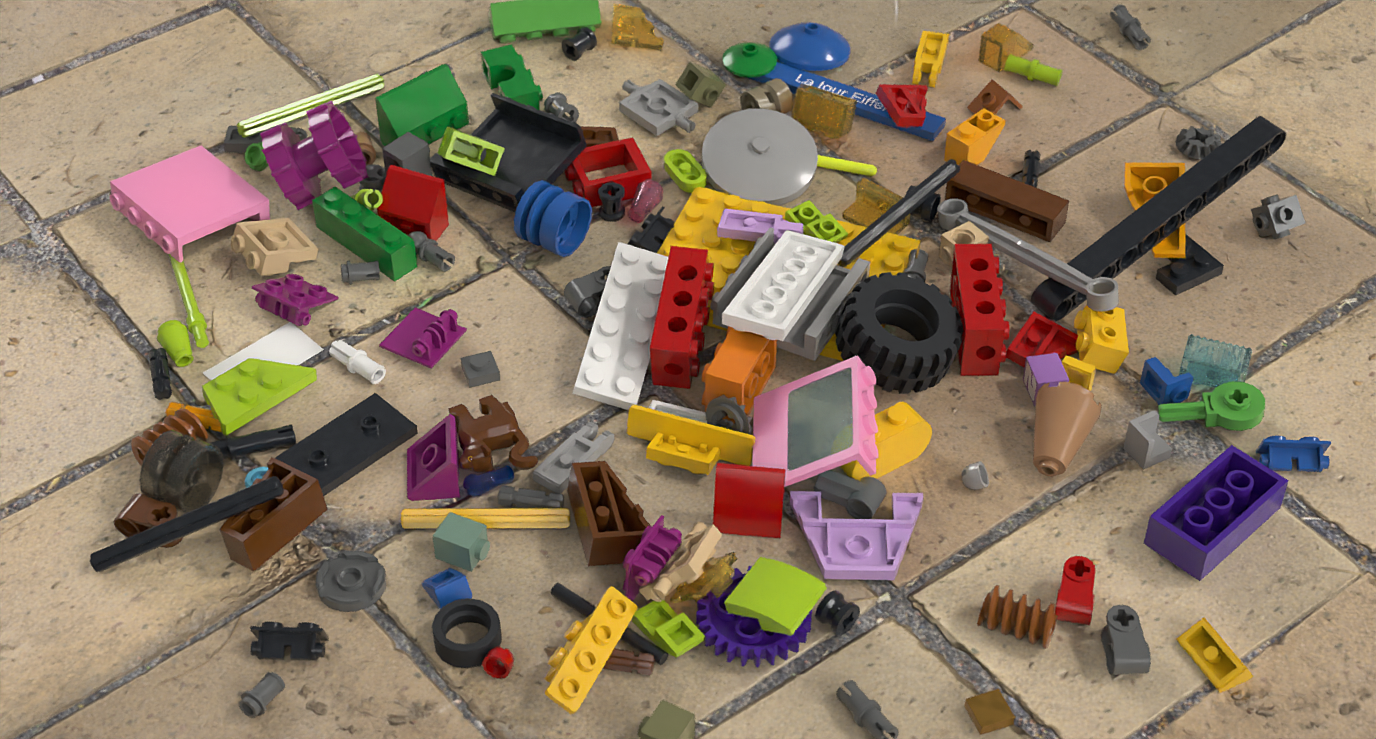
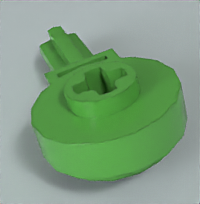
[1158,381,1265,431]

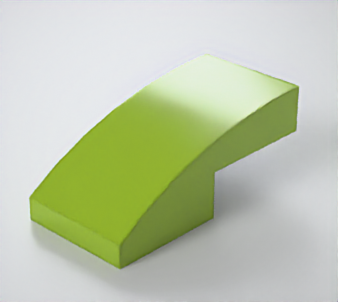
[632,600,705,658]

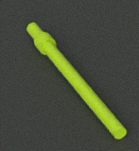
[169,254,209,348]

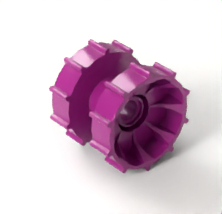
[260,100,369,210]

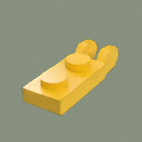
[912,31,949,87]

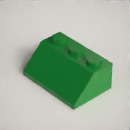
[375,63,469,146]

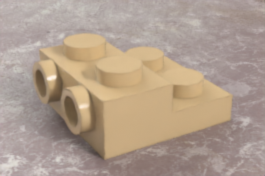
[231,218,319,276]

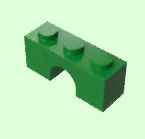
[481,44,543,110]

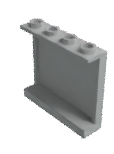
[710,227,870,361]

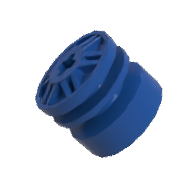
[514,180,592,257]

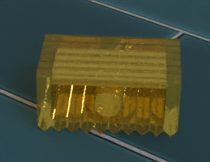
[791,84,857,139]

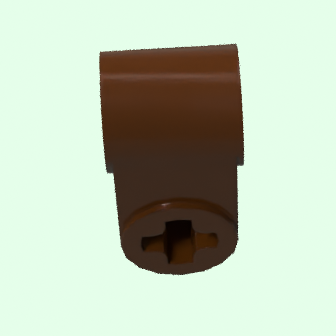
[114,493,184,548]

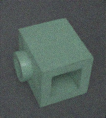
[432,512,490,572]

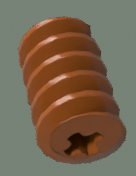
[131,408,209,475]
[977,585,1057,649]

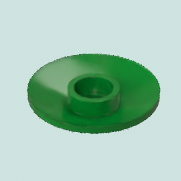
[722,42,777,78]

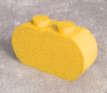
[832,402,932,481]

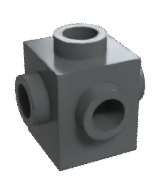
[1251,194,1305,240]

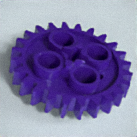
[696,566,812,668]

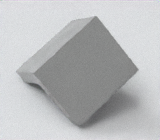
[1123,411,1172,470]

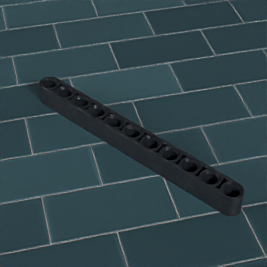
[1031,116,1286,321]

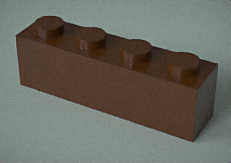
[945,160,1069,243]

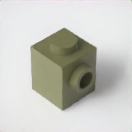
[675,62,726,108]
[638,699,695,739]

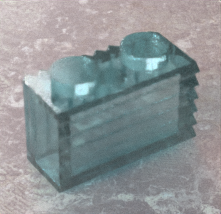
[1179,334,1252,388]

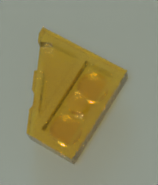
[611,4,664,51]

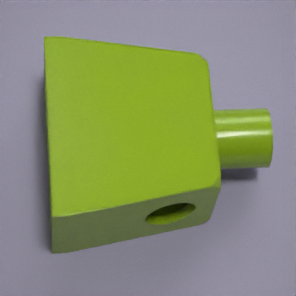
[438,126,505,176]

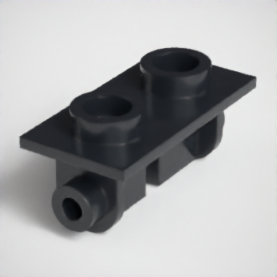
[628,206,674,253]
[250,621,329,661]

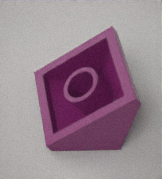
[407,414,460,501]

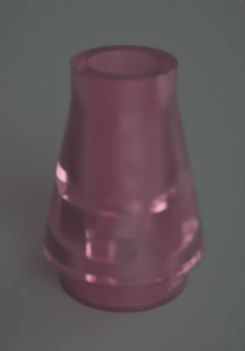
[627,179,664,223]

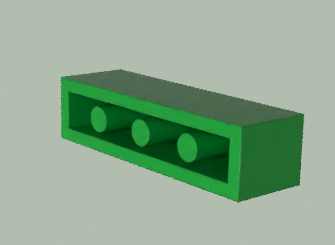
[312,186,417,282]

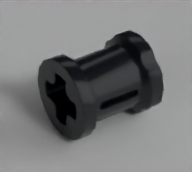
[561,27,597,61]
[598,182,625,222]

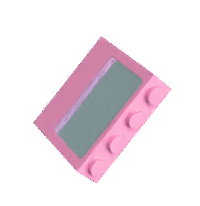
[752,356,879,487]

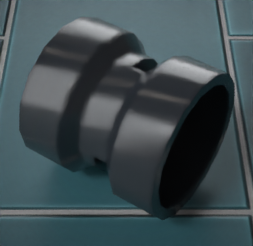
[905,185,941,222]

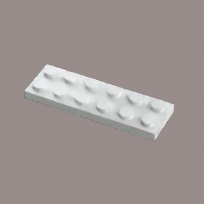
[721,230,844,341]
[573,242,668,410]

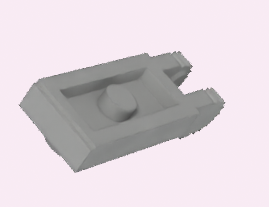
[533,422,615,494]

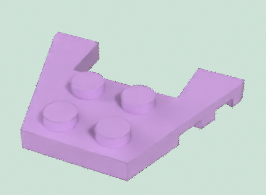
[790,491,923,580]

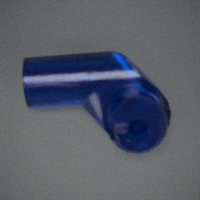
[463,466,514,497]

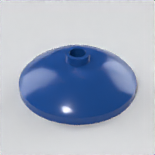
[770,22,851,71]

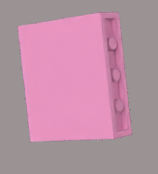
[109,146,270,263]

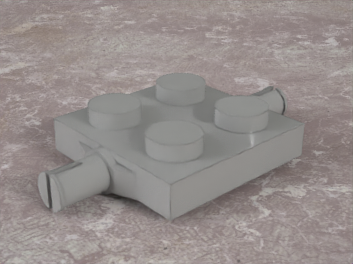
[619,79,698,136]

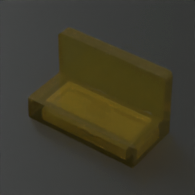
[842,177,910,235]

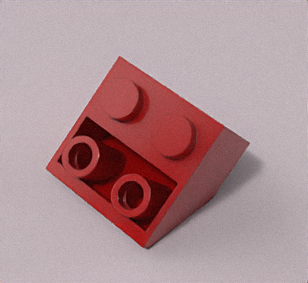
[377,165,449,241]

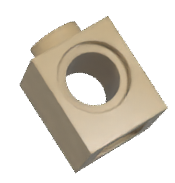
[939,221,989,268]

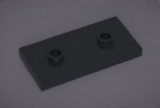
[275,393,418,496]

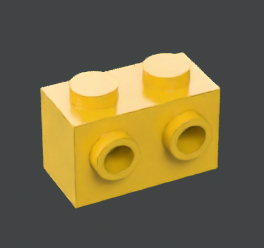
[1074,304,1129,374]

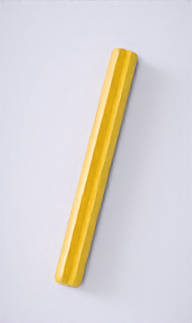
[401,508,570,529]

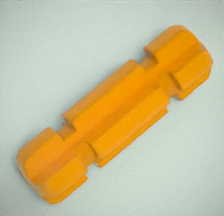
[165,402,222,432]

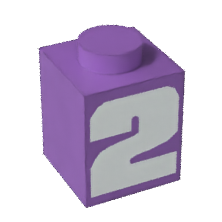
[1023,353,1069,406]

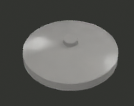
[702,108,818,206]

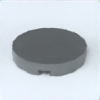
[315,551,387,612]

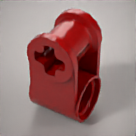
[1055,556,1096,626]

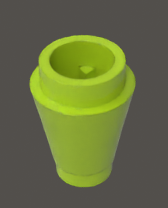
[157,320,194,367]

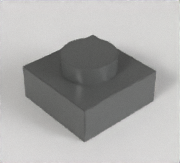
[460,351,500,388]

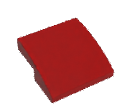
[713,463,786,539]

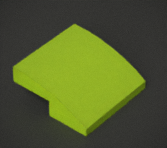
[724,557,827,635]

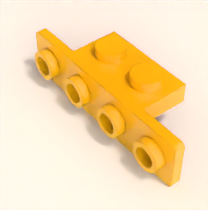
[627,404,755,475]
[544,586,638,714]

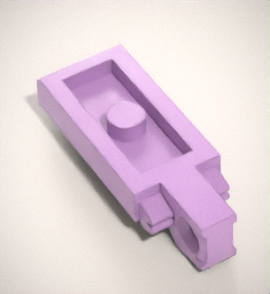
[717,209,803,244]

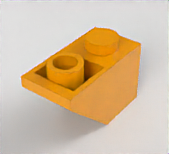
[944,108,1006,165]

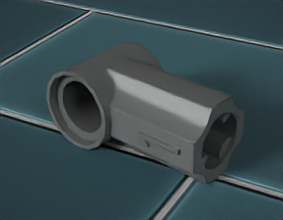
[814,470,887,519]

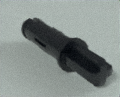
[195,424,296,464]

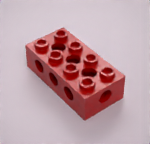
[949,244,1010,376]
[650,246,715,389]

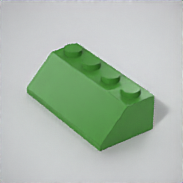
[488,0,601,43]

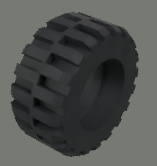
[835,272,964,394]

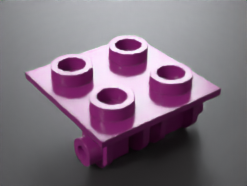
[251,274,339,326]
[379,307,467,369]
[622,515,682,602]

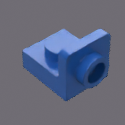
[1140,357,1194,405]

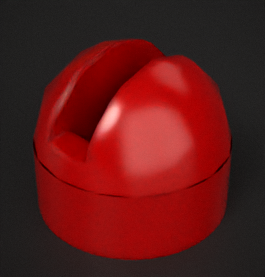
[482,646,514,679]

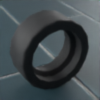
[432,598,502,669]

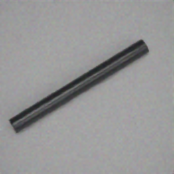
[551,583,669,665]

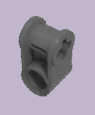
[564,266,611,318]
[1101,605,1151,675]

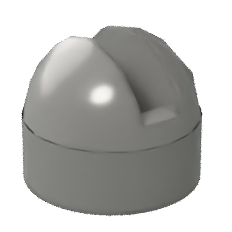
[962,461,989,490]

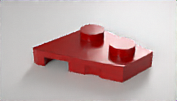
[876,84,928,128]
[1006,311,1079,368]

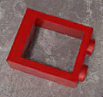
[564,137,652,208]

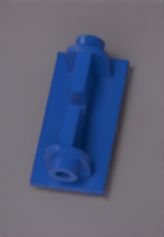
[1256,436,1331,472]

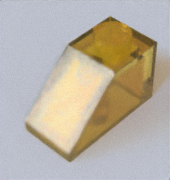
[978,23,1034,72]

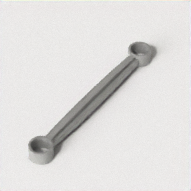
[937,199,1119,311]

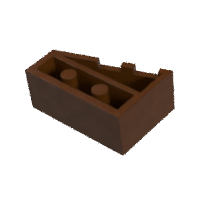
[219,457,328,572]
[567,461,651,566]

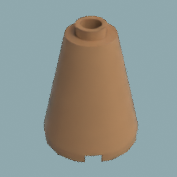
[1033,382,1102,477]

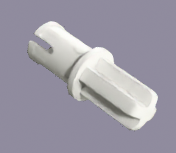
[329,340,386,384]

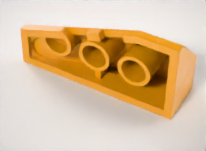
[1124,163,1186,258]

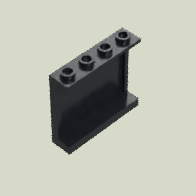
[430,93,587,212]

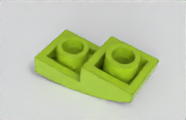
[784,200,848,243]

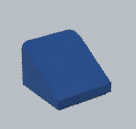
[422,567,472,609]

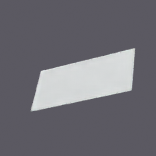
[203,322,324,380]

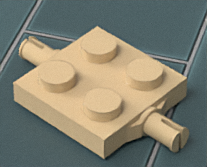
[639,522,722,602]

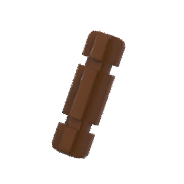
[603,649,655,675]

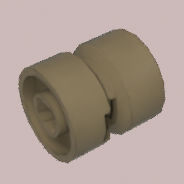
[740,78,793,114]

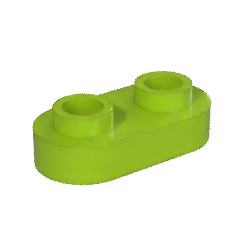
[664,149,707,193]

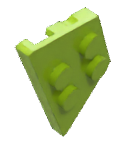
[202,358,317,435]

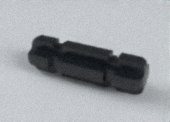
[1022,150,1040,188]
[149,347,172,400]

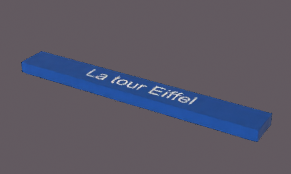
[745,62,946,141]

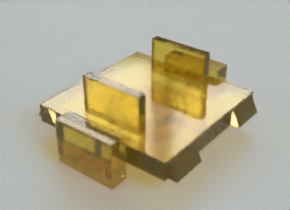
[669,551,738,604]

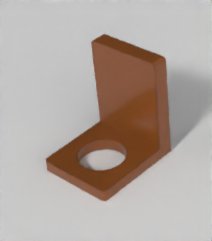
[967,79,1023,114]

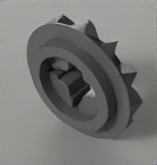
[1176,126,1223,159]
[706,395,753,434]

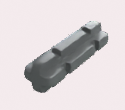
[498,486,565,508]

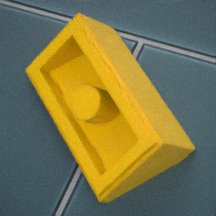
[1176,617,1254,693]

